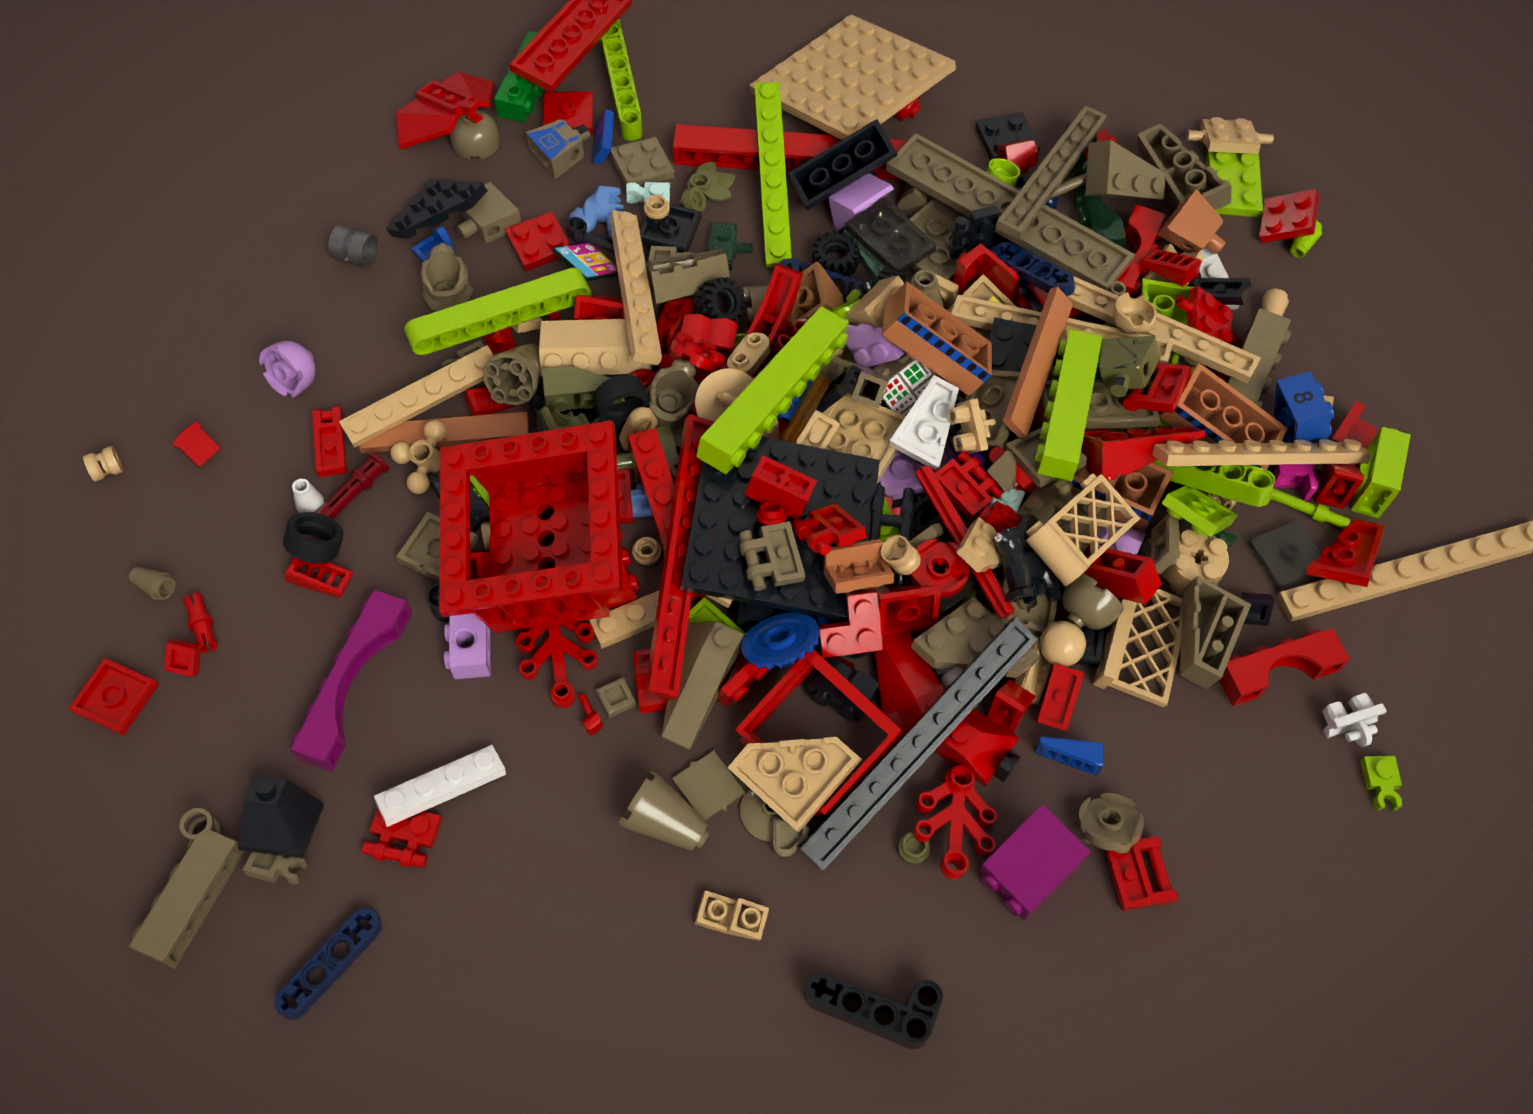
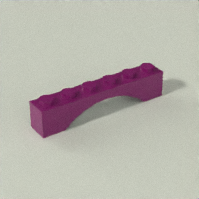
[290,590,412,772]

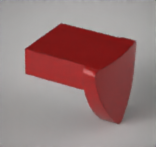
[172,421,221,468]

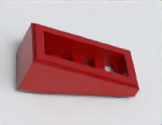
[1139,249,1202,287]
[285,557,353,598]

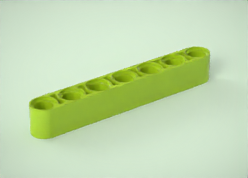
[600,19,643,141]
[404,268,591,355]
[1085,428,1275,507]

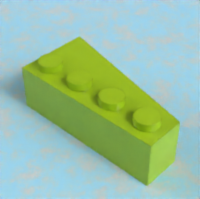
[1140,278,1194,383]

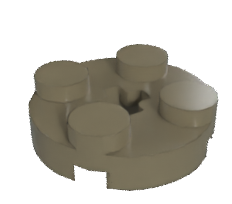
[1078,793,1144,854]

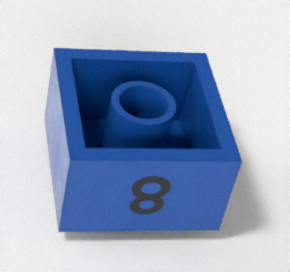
[1273,371,1334,443]

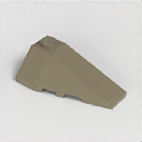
[662,622,744,751]

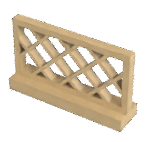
[1093,589,1183,708]

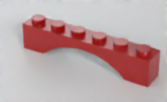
[628,428,707,602]

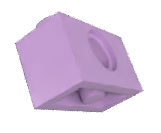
[444,613,491,679]

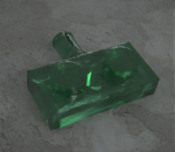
[707,223,753,271]

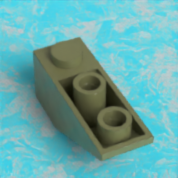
[542,366,630,412]

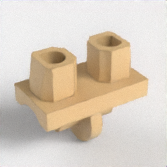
[947,398,996,454]

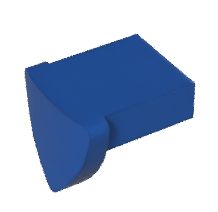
[411,226,455,263]

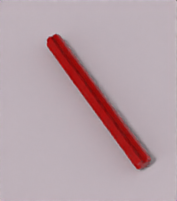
[915,466,1014,619]

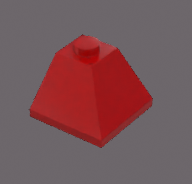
[574,295,625,320]
[876,586,941,636]
[934,708,1019,787]

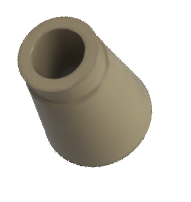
[129,567,176,600]

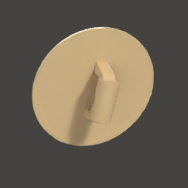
[695,368,754,422]

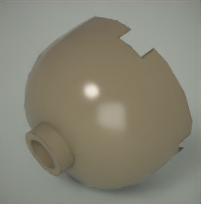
[449,110,500,160]
[1062,573,1124,630]

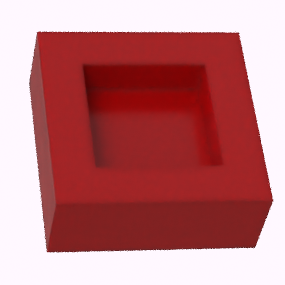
[164,639,201,677]

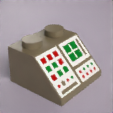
[874,349,938,416]

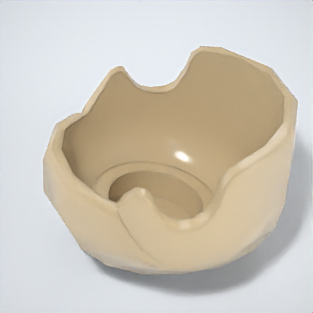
[1113,292,1157,334]
[1039,620,1086,667]

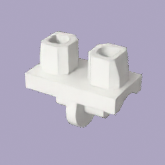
[1323,693,1387,747]

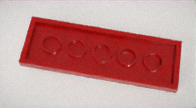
[510,0,632,93]

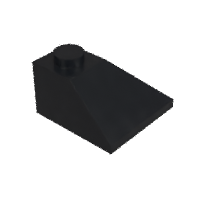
[238,775,324,858]

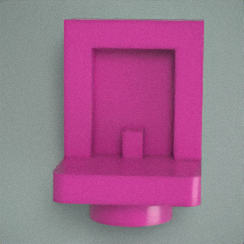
[1273,464,1319,502]

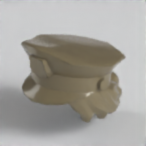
[421,243,474,311]
[646,359,699,428]

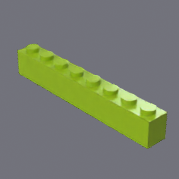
[696,306,849,475]

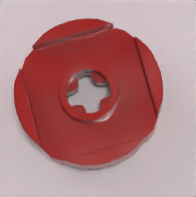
[670,331,726,372]
[909,539,970,599]

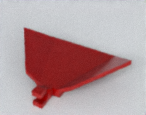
[397,72,495,150]

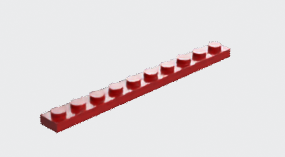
[645,414,714,700]

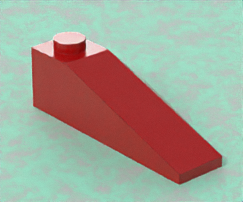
[874,632,944,733]

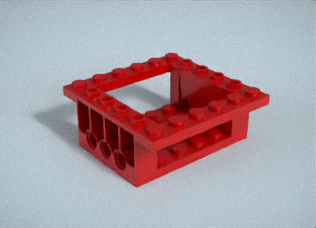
[439,420,623,633]

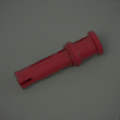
[314,452,390,519]

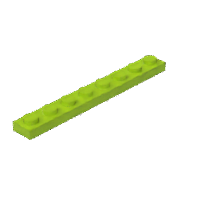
[755,82,792,269]

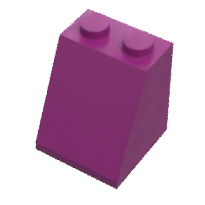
[979,804,1090,921]

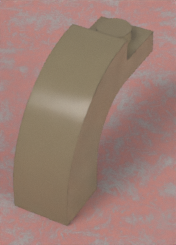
[817,356,889,408]

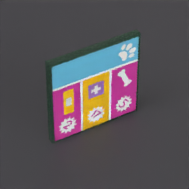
[552,243,618,282]

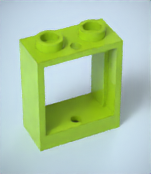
[1351,426,1411,519]

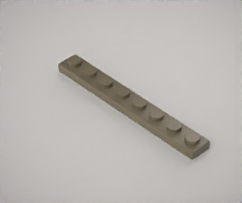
[995,106,1107,240]

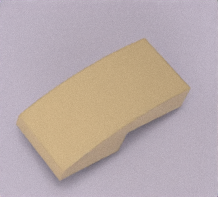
[694,890,769,941]

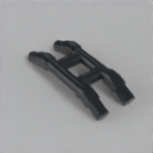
[869,485,915,587]

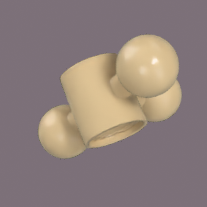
[390,420,446,494]

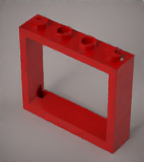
[735,649,904,817]

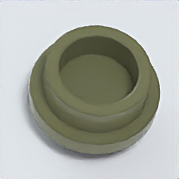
[898,832,931,864]

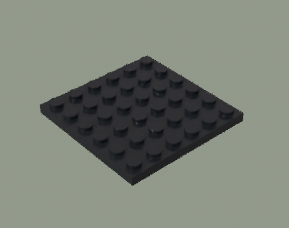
[680,426,880,622]

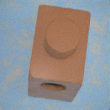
[1157,190,1226,254]

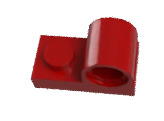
[1036,663,1084,731]

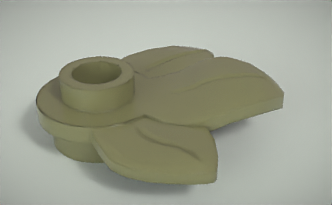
[687,161,736,201]

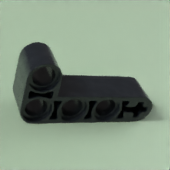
[804,973,943,1049]

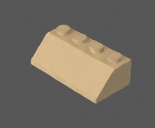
[539,319,652,376]

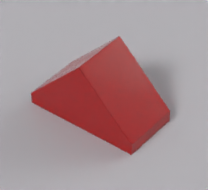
[987,680,1036,733]

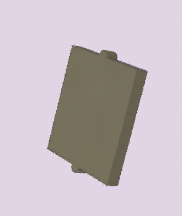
[672,750,745,821]

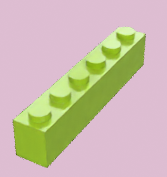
[1035,329,1103,482]

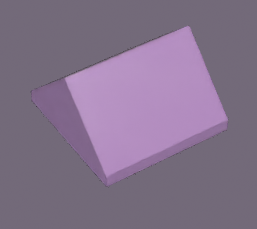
[828,173,894,231]

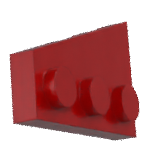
[1306,519,1385,587]

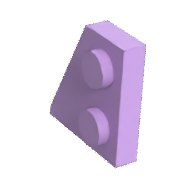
[845,319,904,367]

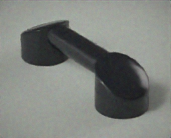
[565,217,615,254]

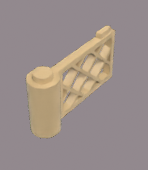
[1025,473,1140,587]

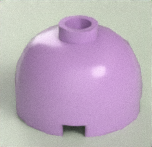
[259,341,316,397]

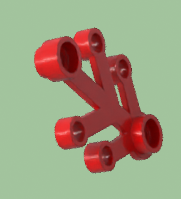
[516,621,598,708]
[913,765,997,879]

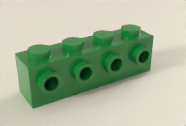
[494,31,543,123]

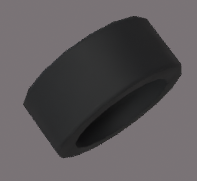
[593,375,650,426]
[283,512,343,564]

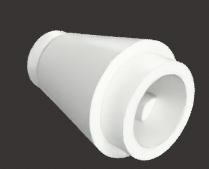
[292,479,324,513]

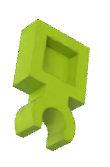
[1360,756,1402,811]

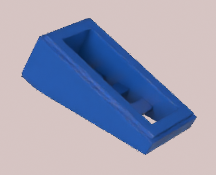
[1035,736,1103,775]

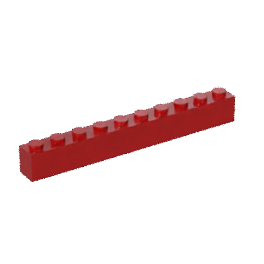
[673,124,908,180]

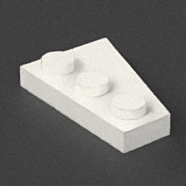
[889,375,959,471]

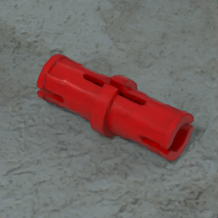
[183,593,218,653]

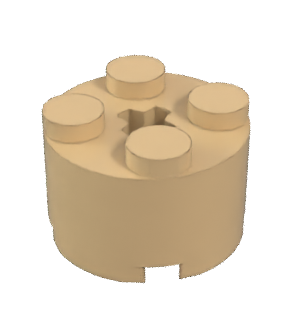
[1162,529,1229,596]

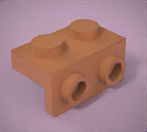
[824,539,894,594]

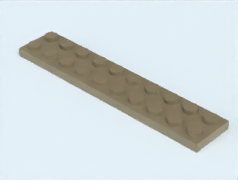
[886,133,1135,291]

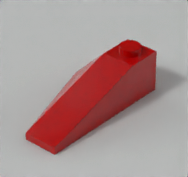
[1081,426,1205,480]

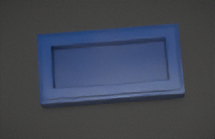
[592,109,614,165]

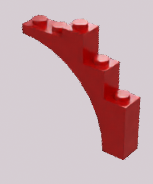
[692,264,804,413]

